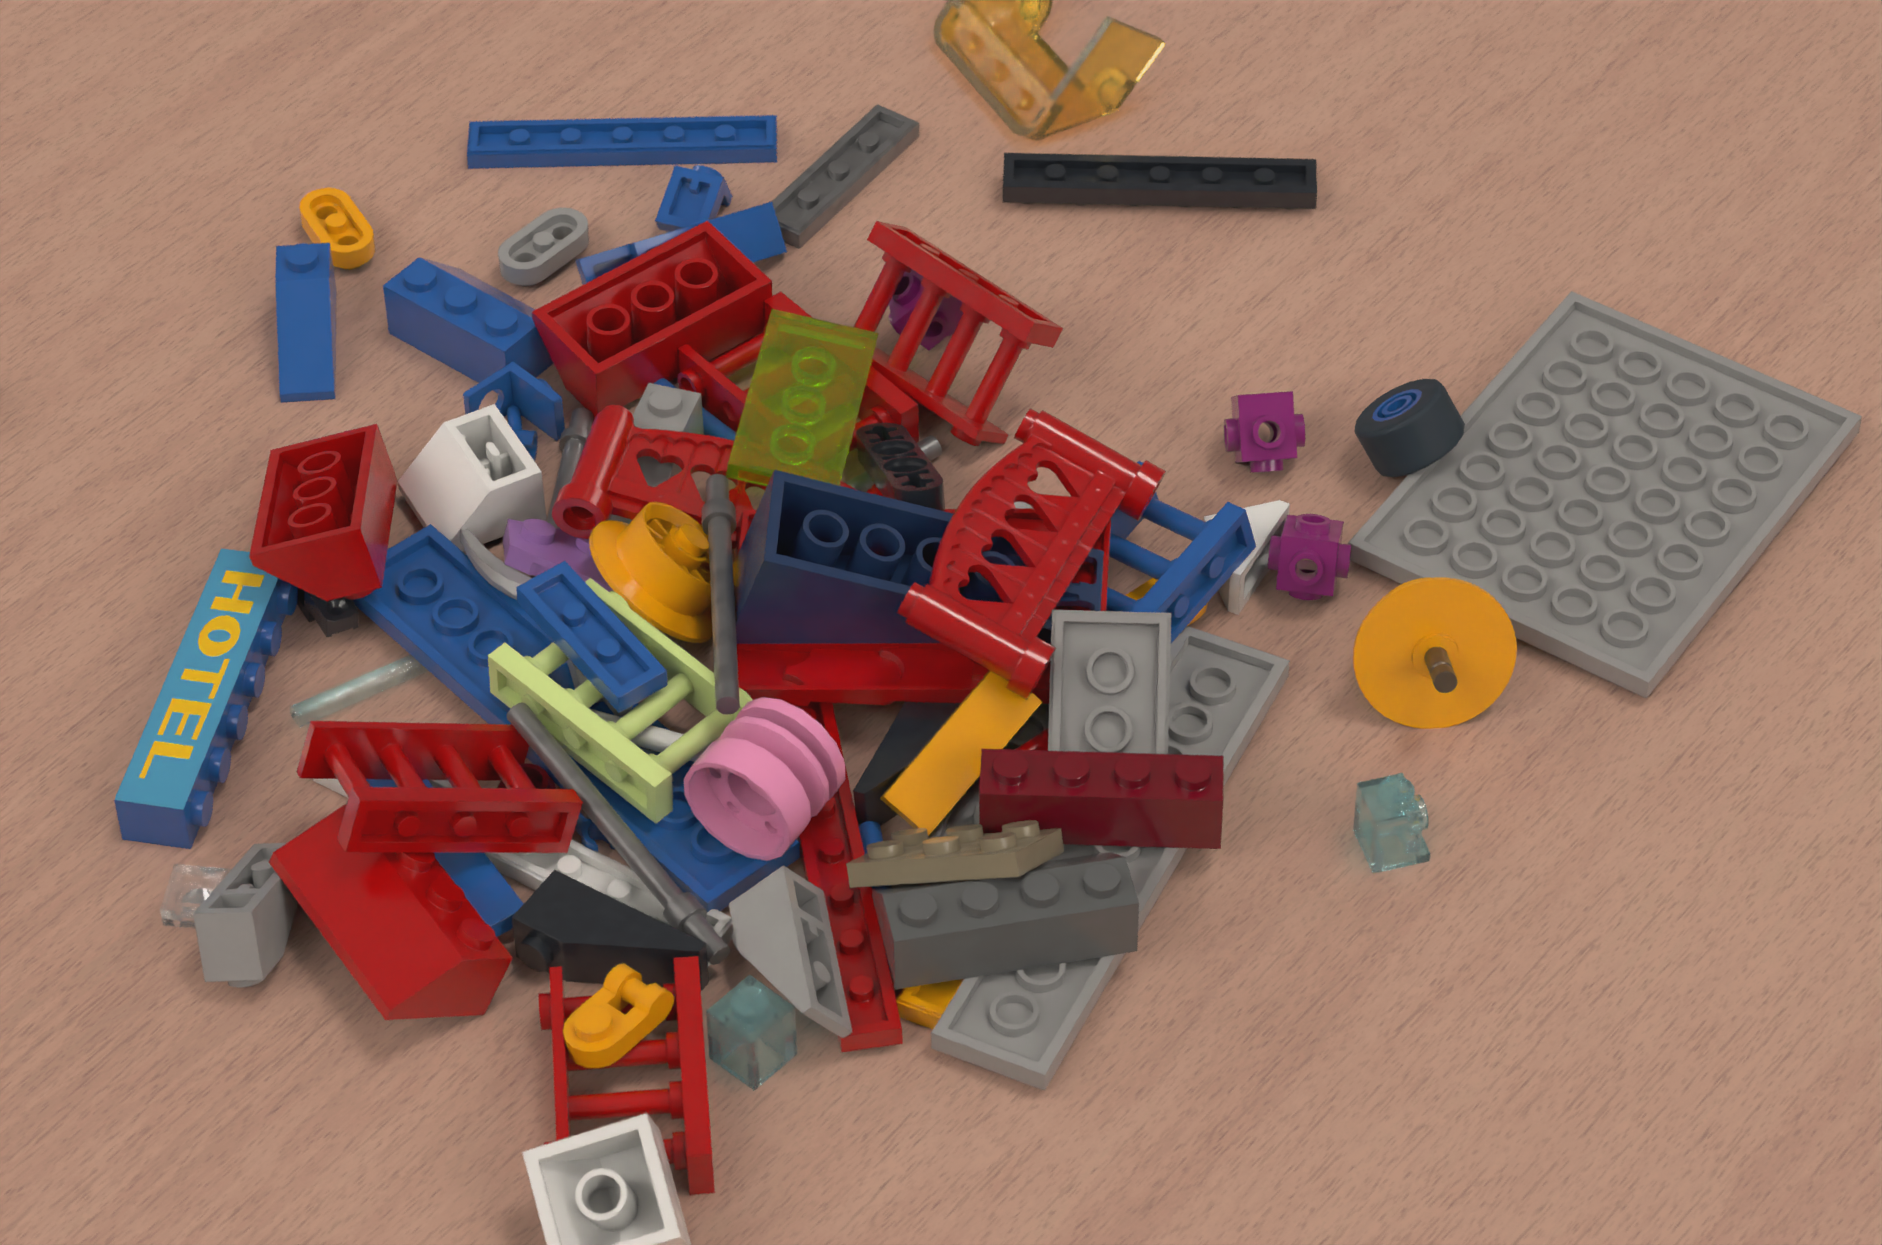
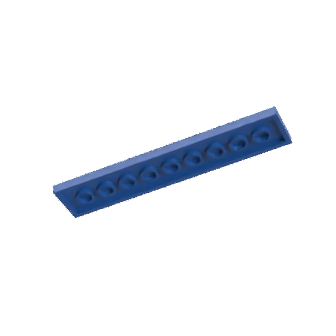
[353,524,800,912]

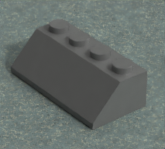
[872,852,1139,989]

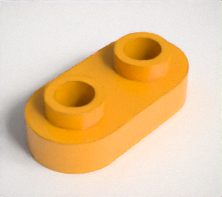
[299,188,375,269]

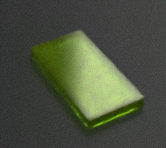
[726,309,879,486]

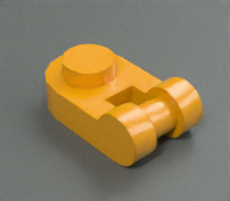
[563,963,674,1068]

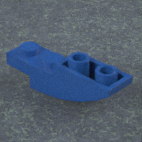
[575,201,787,285]

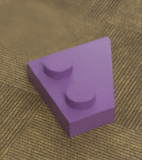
[503,519,613,592]

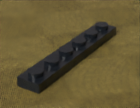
[1003,153,1317,209]

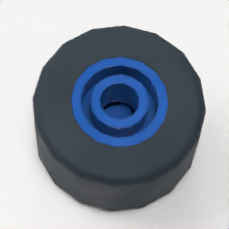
[1354,379,1465,477]

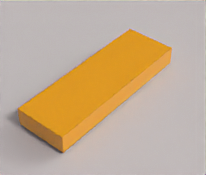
[880,670,1042,836]

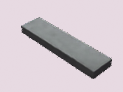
[772,104,919,249]

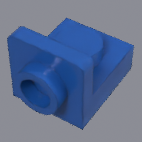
[655,165,733,232]

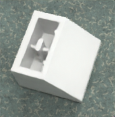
[398,404,547,551]

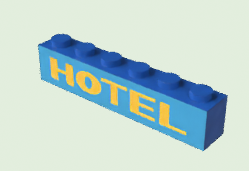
[114,548,298,849]

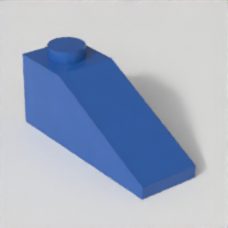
[275,243,337,403]

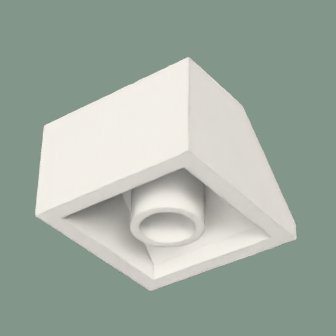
[522,1113,691,1245]

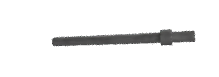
[701,474,740,715]
[507,703,730,965]

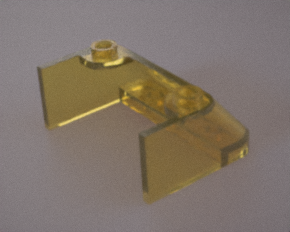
[934,0,1166,141]

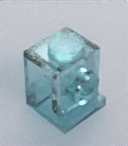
[1353,773,1431,874]

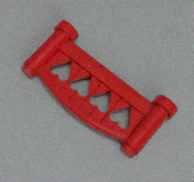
[552,405,883,549]
[897,408,1166,700]

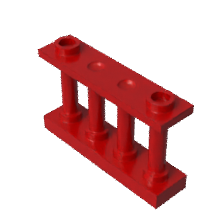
[824,221,1063,446]
[677,291,919,472]
[297,721,583,853]
[538,956,715,1195]

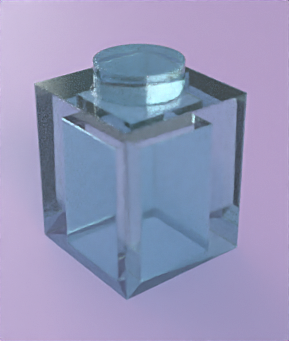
[706,975,797,1091]

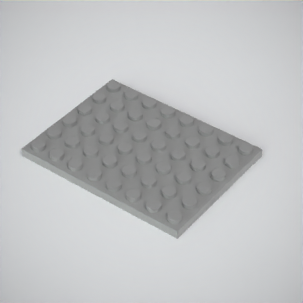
[1348,291,1862,698]

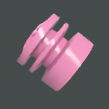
[684,697,845,861]

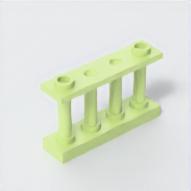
[488,578,753,824]

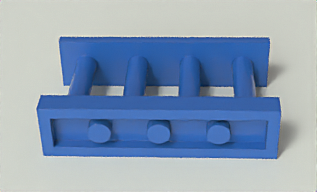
[1106,461,1257,643]

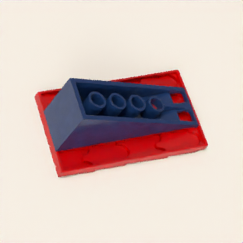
[733,470,1111,706]

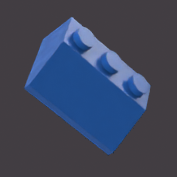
[383,257,553,393]

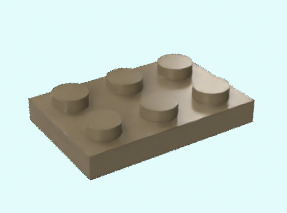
[846,820,1064,888]

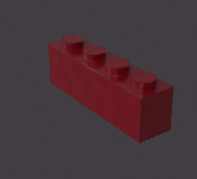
[979,749,1224,849]

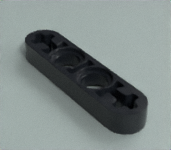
[856,423,945,511]

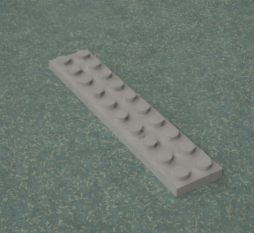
[931,626,1290,1091]

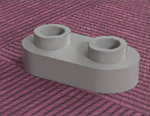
[498,208,589,286]

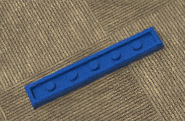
[467,115,777,169]

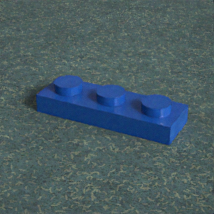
[516,561,668,713]

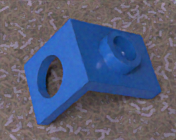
[463,361,565,441]

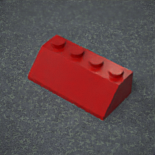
[532,220,772,417]
[249,424,398,601]
[269,804,513,1020]

